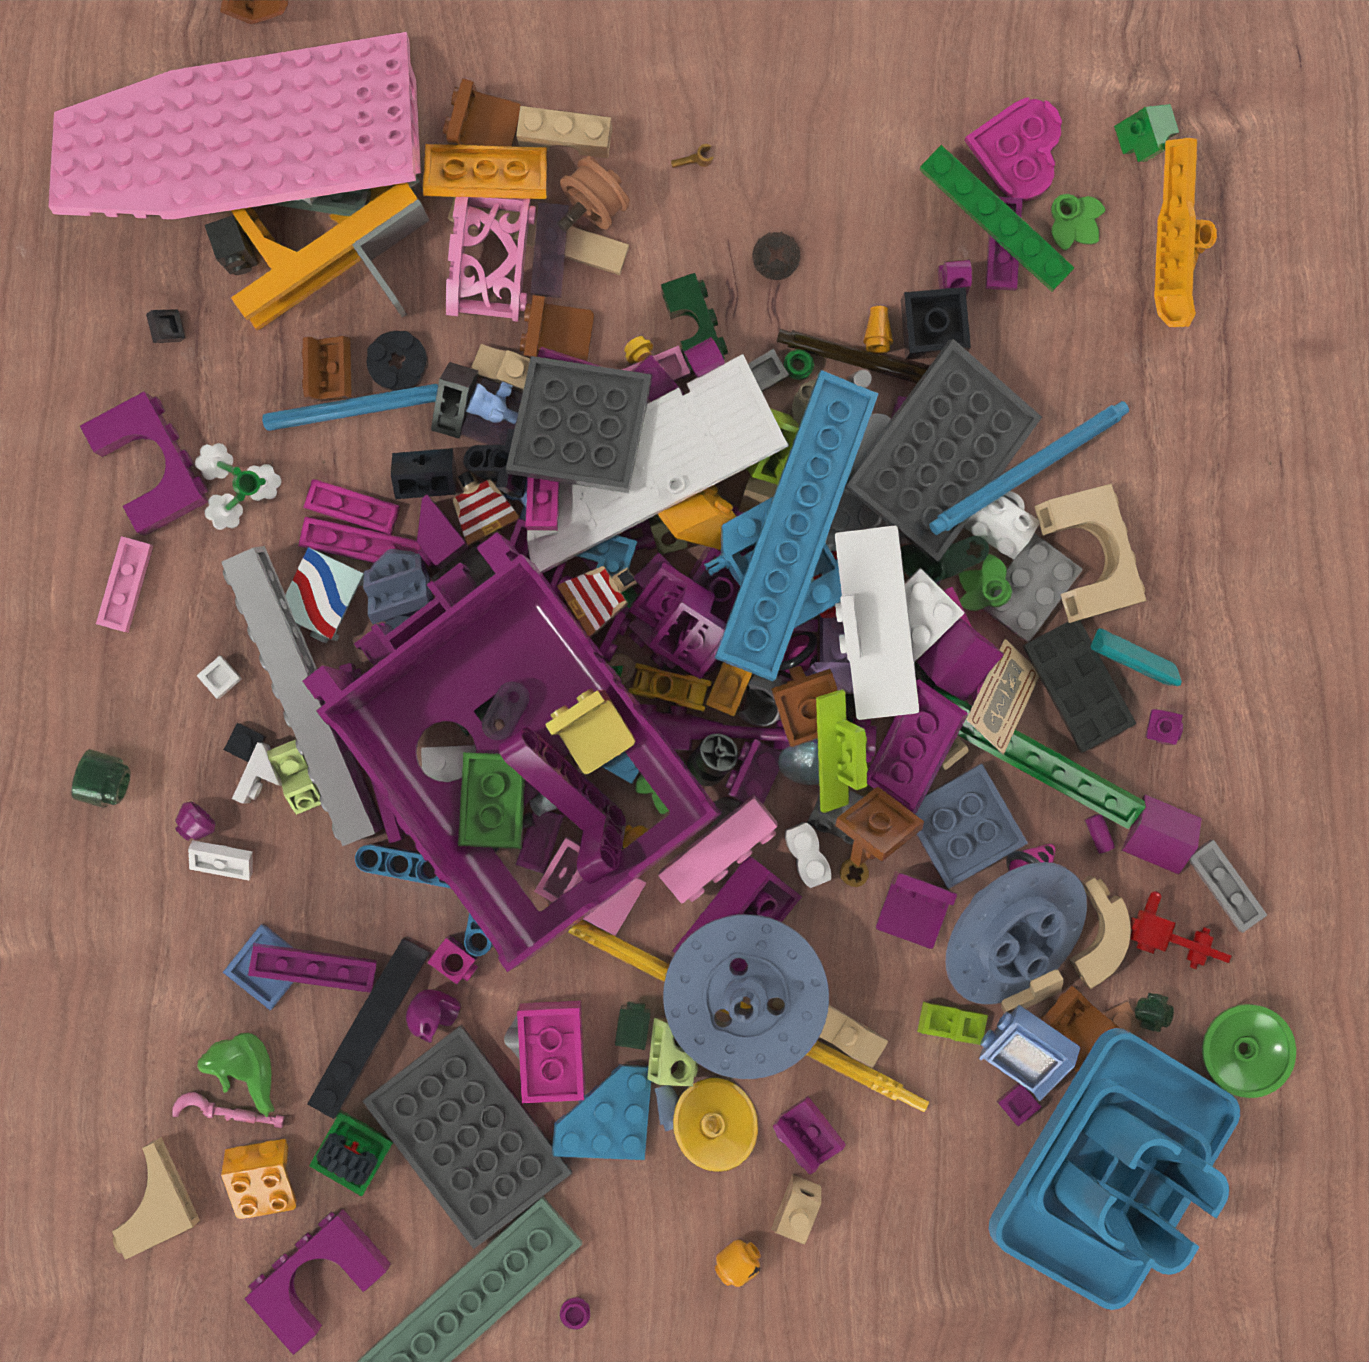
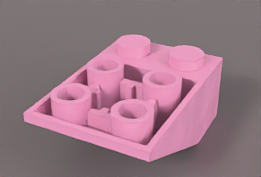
[534,837,646,936]

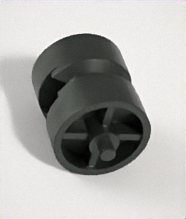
[687,734,738,786]

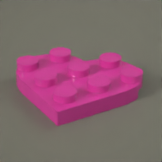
[964,97,1062,202]

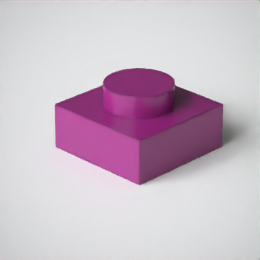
[996,1083,1041,1127]

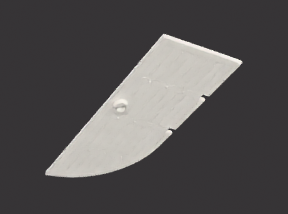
[527,354,788,573]

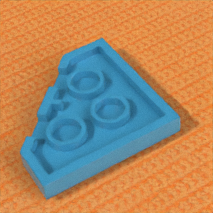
[552,1064,651,1160]

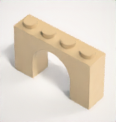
[1034,484,1146,623]

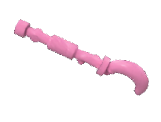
[172,1092,285,1128]

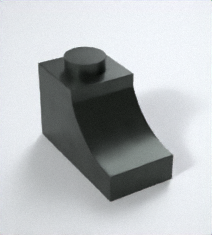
[431,362,478,439]

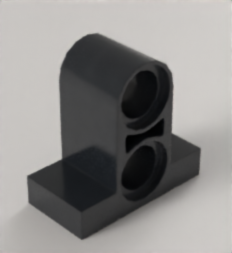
[463,429,527,498]

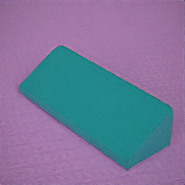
[1090,628,1182,687]

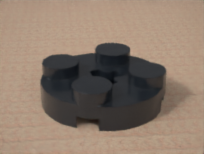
[366,331,428,391]

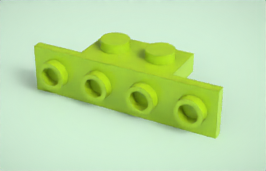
[816,689,868,813]

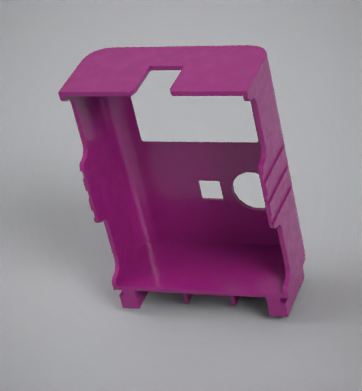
[302,532,721,972]

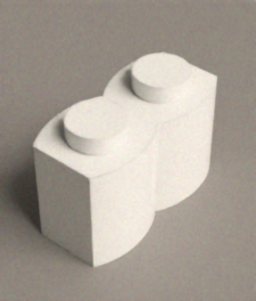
[785,822,831,888]

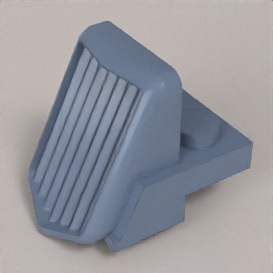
[363,549,434,629]

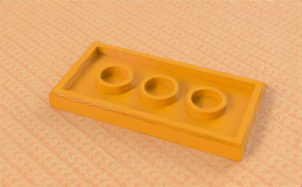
[423,144,547,199]

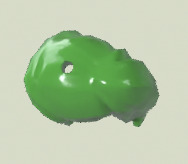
[197,1033,275,1117]

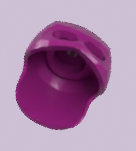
[406,989,461,1043]

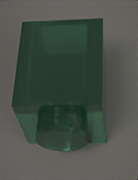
[615,1001,651,1050]

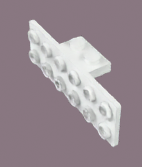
[835,525,919,720]

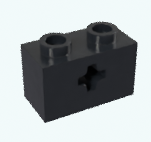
[390,448,457,500]

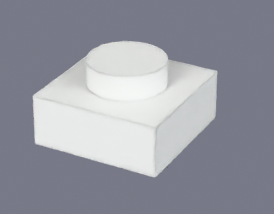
[197,656,242,699]

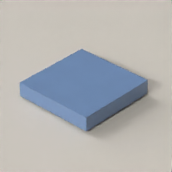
[223,924,295,1010]

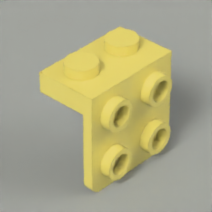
[545,688,636,774]

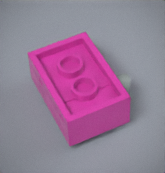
[504,1000,586,1103]

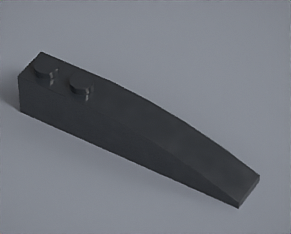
[307,938,430,1119]

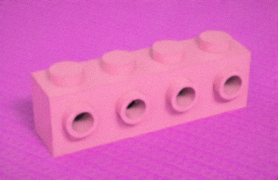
[658,794,777,904]

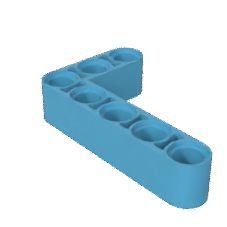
[355,844,493,956]

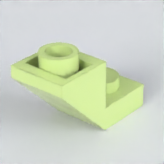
[267,740,321,815]

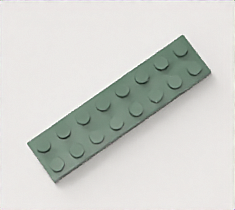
[357,1196,583,1362]

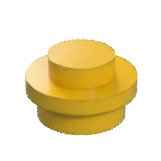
[624,336,653,364]

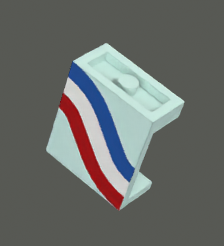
[285,547,364,643]

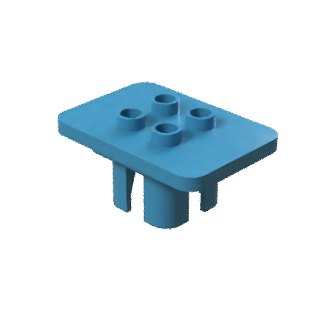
[989,1028,1240,1310]

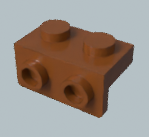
[301,336,352,402]

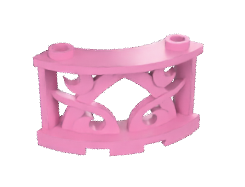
[446,197,536,322]

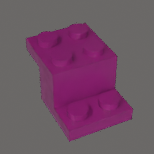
[629,562,726,679]

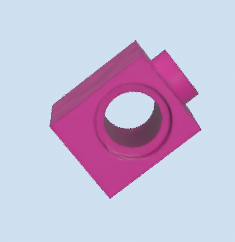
[427,935,478,984]

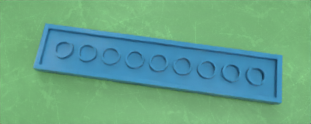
[714,370,878,681]

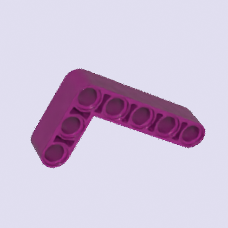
[499,727,626,884]

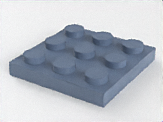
[915,763,1028,889]

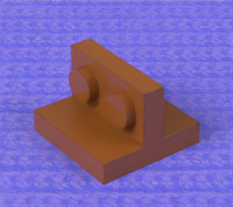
[771,665,847,747]
[835,786,924,866]

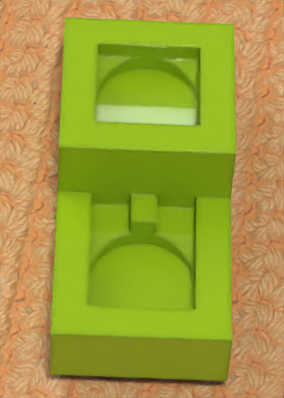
[917,1001,988,1045]

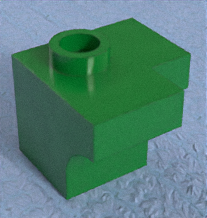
[1114,104,1180,162]

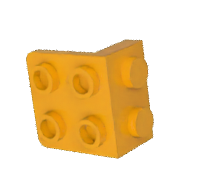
[221,1139,297,1219]

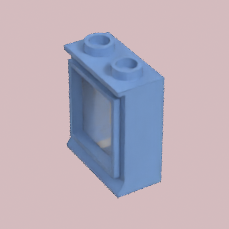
[979,1005,1080,1101]

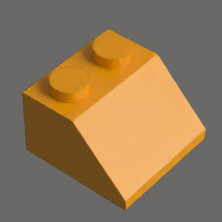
[658,485,737,550]

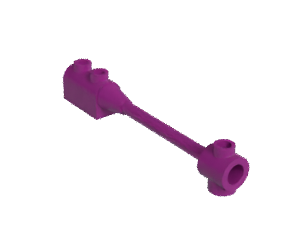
[640,704,877,762]

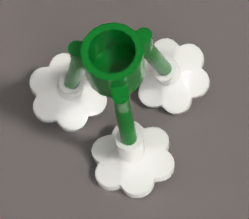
[195,443,281,530]

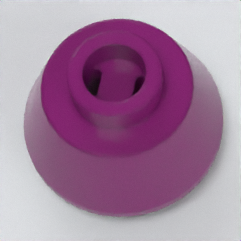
[175,801,216,841]

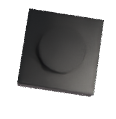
[146,309,186,343]
[223,723,267,762]

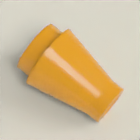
[863,306,893,353]

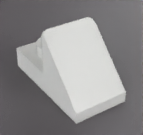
[232,742,282,804]

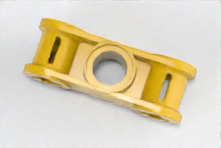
[628,663,712,712]

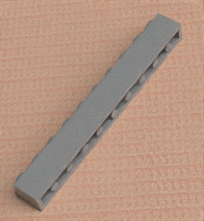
[221,546,385,846]

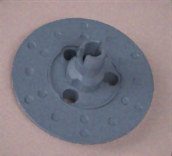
[945,862,1087,1004]
[663,914,829,1079]

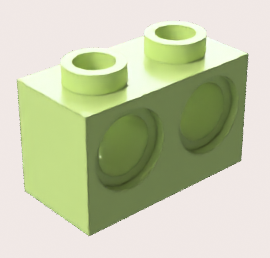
[647,1018,698,1086]

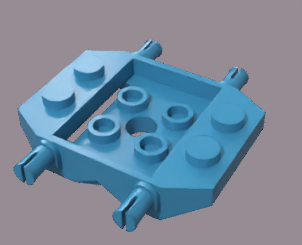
[704,497,842,629]

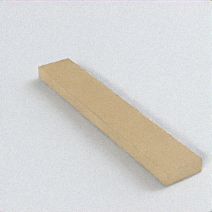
[448,197,629,275]

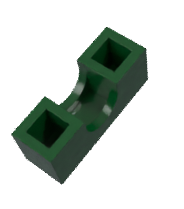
[661,273,728,376]

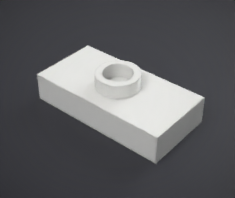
[188,840,253,880]

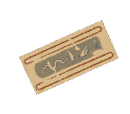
[966,639,1039,755]

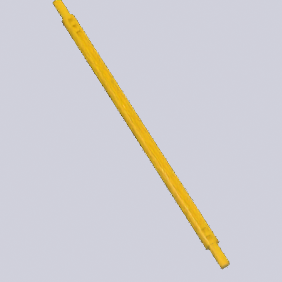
[547,905,929,1112]

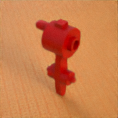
[1130,891,1232,970]

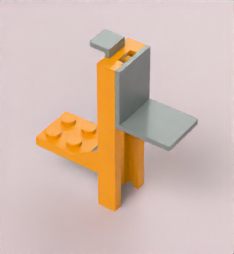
[231,177,429,331]

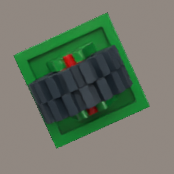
[309,1110,393,1197]

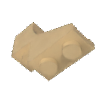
[772,998,888,1068]

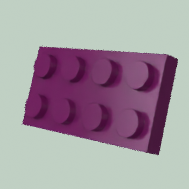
[867,679,968,814]

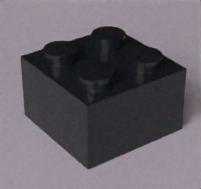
[900,287,971,360]

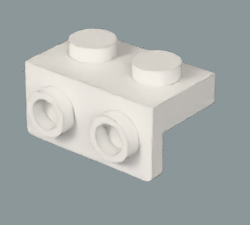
[964,496,1040,560]

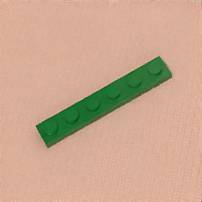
[919,145,1075,292]

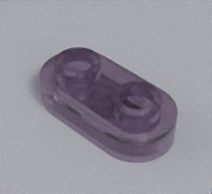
[482,682,529,740]

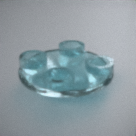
[778,739,819,785]

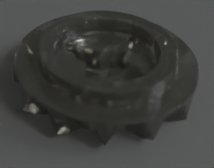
[752,231,800,280]

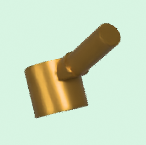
[671,144,714,168]

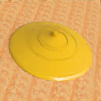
[673,1078,758,1172]

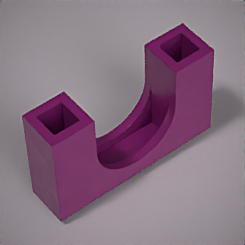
[80,391,208,536]
[244,1209,391,1355]

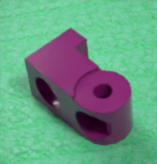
[937,259,972,296]

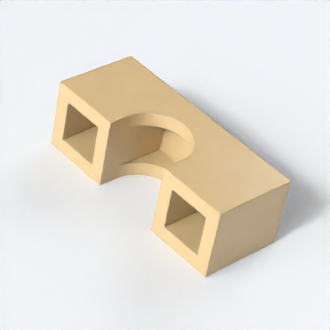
[516,106,612,158]

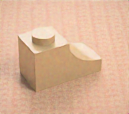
[471,344,530,394]

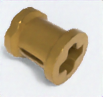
[839,859,869,887]

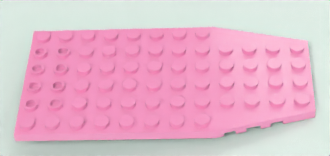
[49,32,421,219]

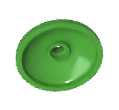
[1202,1004,1296,1098]

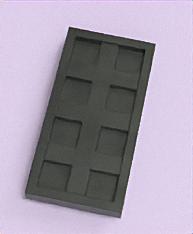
[1023,620,1136,753]

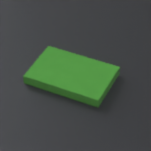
[458,752,525,849]

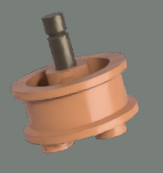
[557,156,630,232]

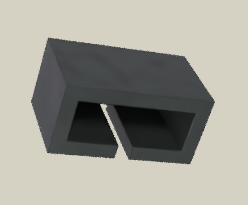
[204,215,259,275]

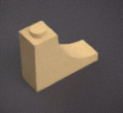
[112,1137,200,1260]

